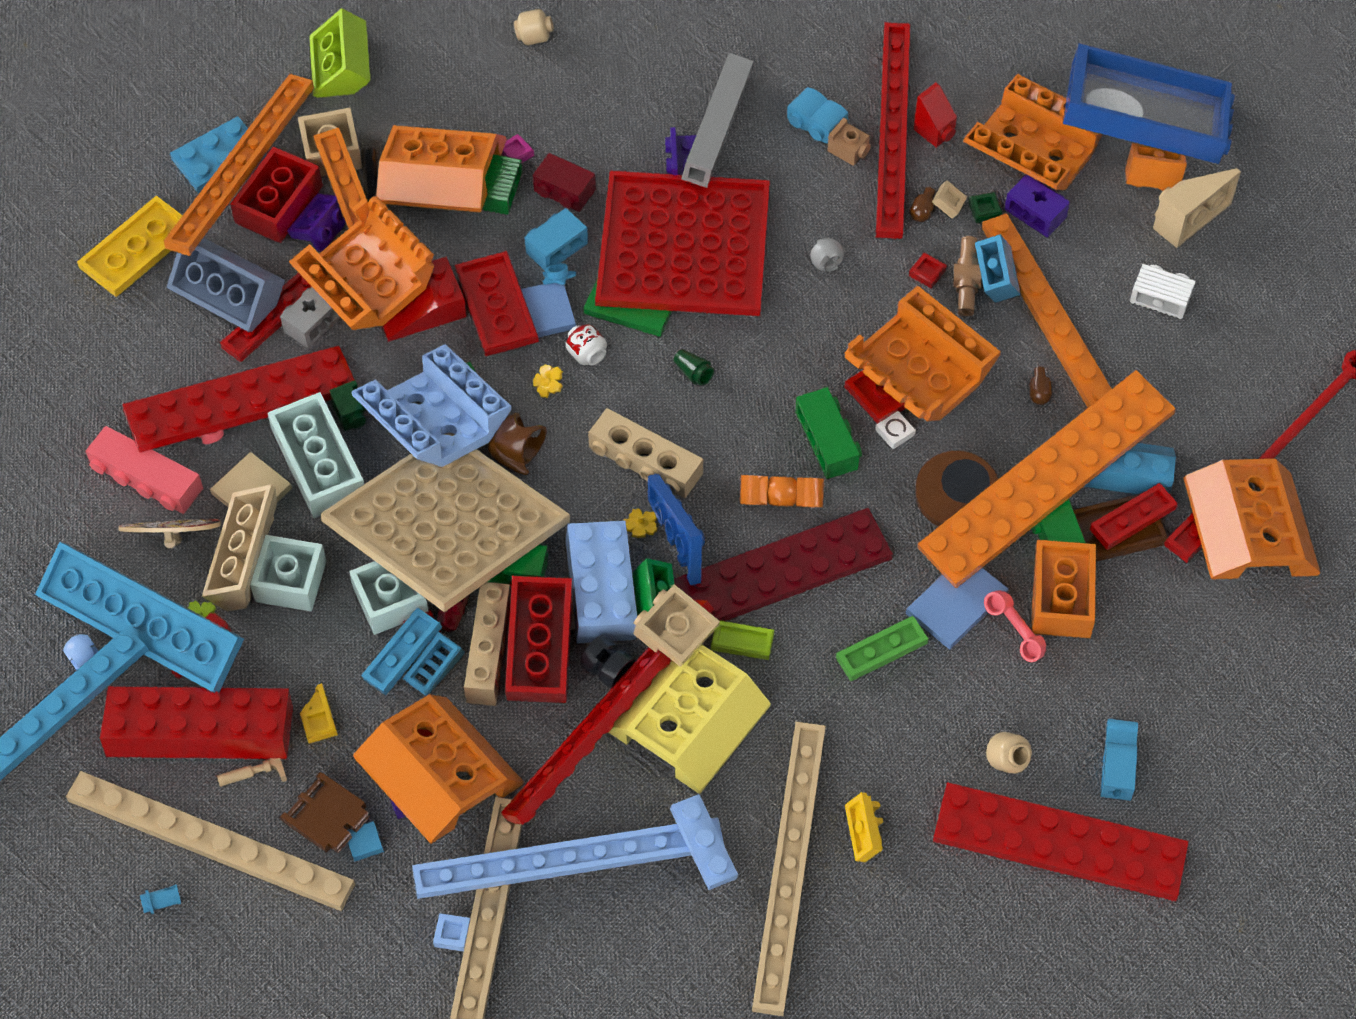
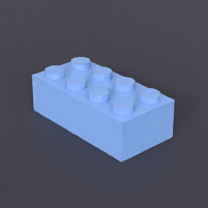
[566,521,637,643]

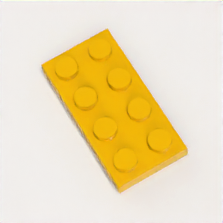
[77,195,183,297]

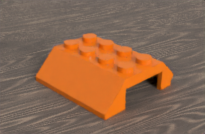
[289,196,434,330]
[844,286,1001,422]

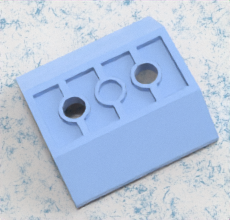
[352,344,511,467]

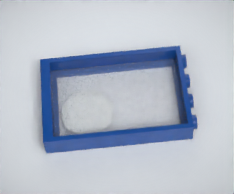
[1063,43,1235,164]

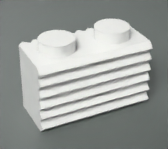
[1130,264,1196,319]

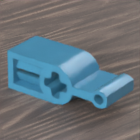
[1100,718,1138,801]

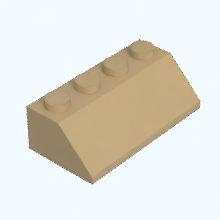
[202,484,277,612]

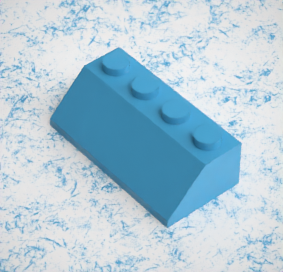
[1084,443,1176,494]

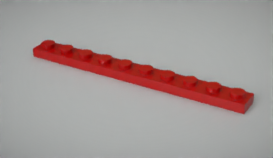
[875,22,910,239]
[501,599,714,825]

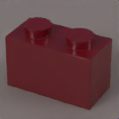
[533,153,596,212]

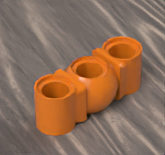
[740,475,824,508]

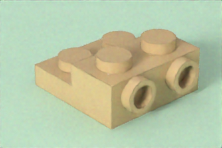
[633,584,720,667]

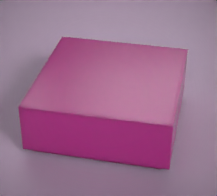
[501,134,534,163]

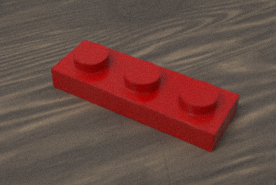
[1089,483,1178,550]

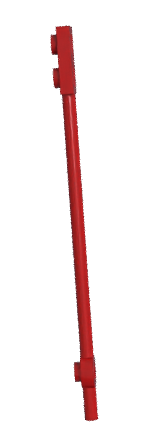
[1164,350,1356,563]

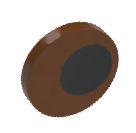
[915,451,998,527]

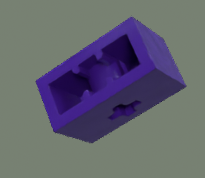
[1004,174,1070,238]

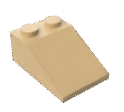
[1153,168,1241,248]

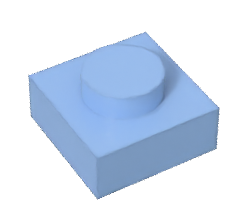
[433,913,470,952]

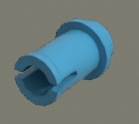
[140,885,181,914]

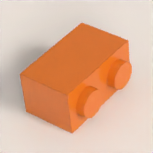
[1125,143,1187,191]

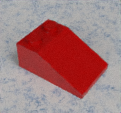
[382,256,466,342]

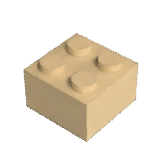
[298,108,362,176]

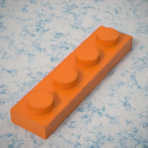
[313,127,367,229]

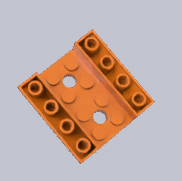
[963,74,1103,190]
[376,125,506,212]
[1183,459,1321,579]
[353,694,524,844]

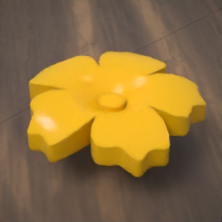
[533,364,563,398]
[623,508,657,538]

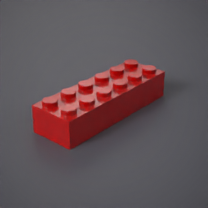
[100,686,293,759]

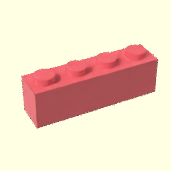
[86,426,203,514]

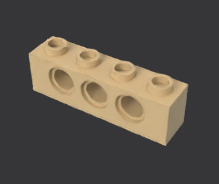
[588,408,703,498]
[464,582,511,706]

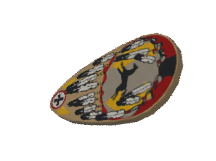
[119,519,221,548]

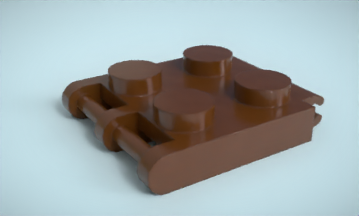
[279,772,370,853]

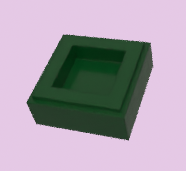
[968,192,1002,223]

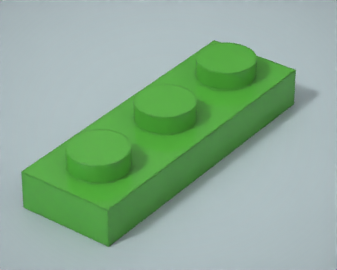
[836,616,928,681]

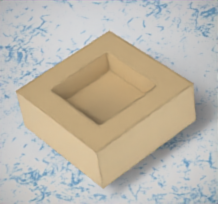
[932,180,967,219]

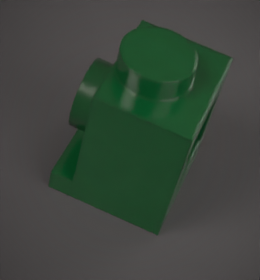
[329,380,367,431]

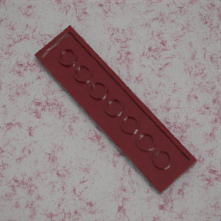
[674,508,893,621]

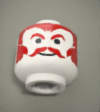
[566,324,607,366]

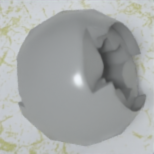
[810,238,844,272]

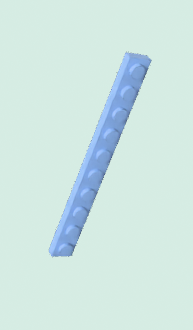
[412,818,725,899]

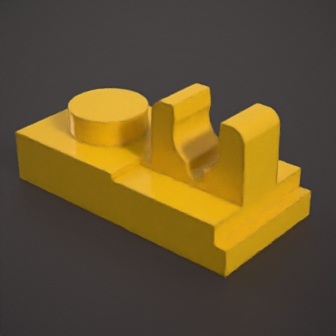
[845,792,883,862]

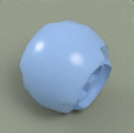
[63,634,98,671]

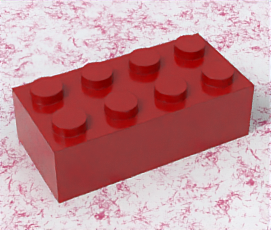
[505,576,573,703]

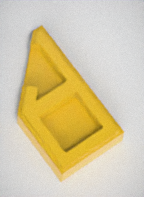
[300,683,338,744]

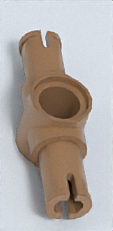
[953,236,981,316]

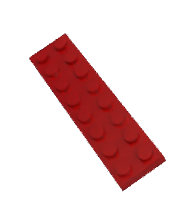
[122,346,355,453]
[933,782,1189,901]

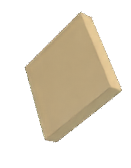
[210,452,292,507]

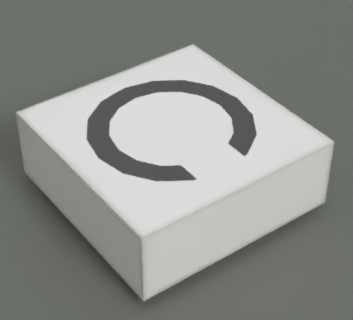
[875,411,916,449]

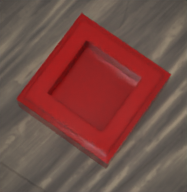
[909,253,947,289]

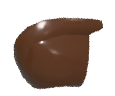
[488,412,547,475]

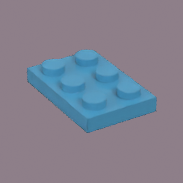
[170,116,266,194]

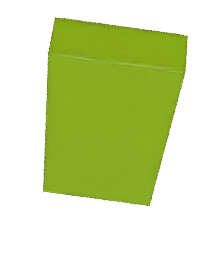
[711,620,774,660]

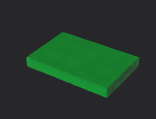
[583,278,672,337]

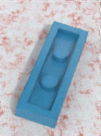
[361,607,442,695]

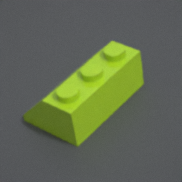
[309,8,370,98]

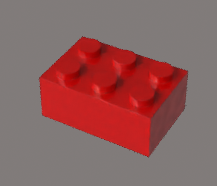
[230,146,323,244]

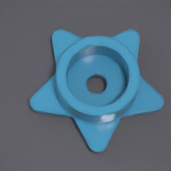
[542,263,576,285]

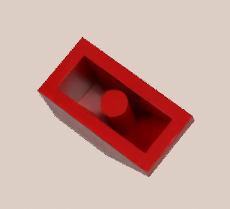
[914,82,957,148]

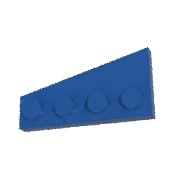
[648,474,705,585]

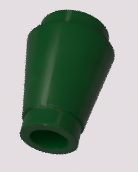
[673,349,714,386]

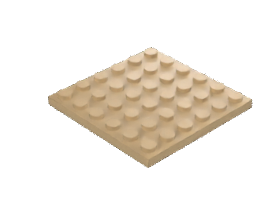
[321,433,570,612]

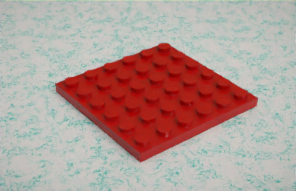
[595,171,770,316]

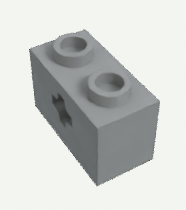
[280,287,341,349]

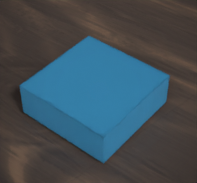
[348,821,384,862]

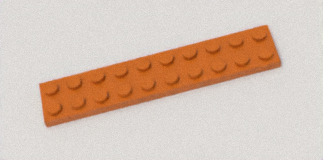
[918,370,1176,588]

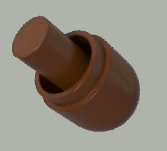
[910,187,936,222]
[1029,367,1052,405]

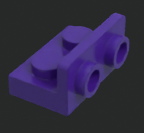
[665,127,696,175]
[287,193,346,252]

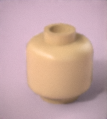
[514,9,554,46]
[986,732,1032,774]

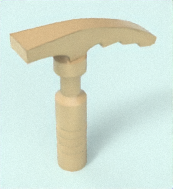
[217,758,287,787]

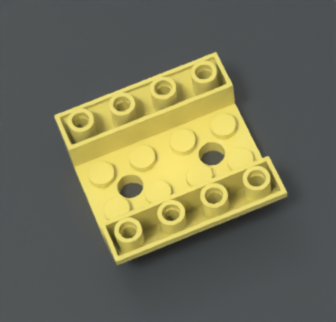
[608,645,771,794]

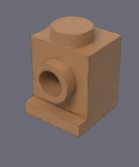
[827,118,871,166]

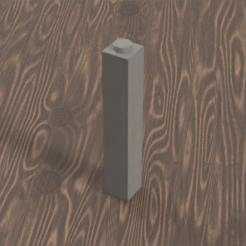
[682,53,754,188]

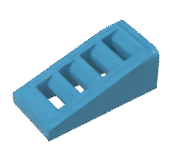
[403,631,465,696]

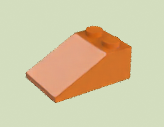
[1031,540,1096,638]

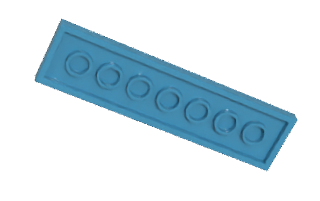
[35,542,244,693]

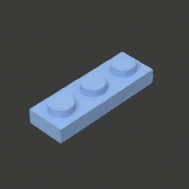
[670,794,738,890]

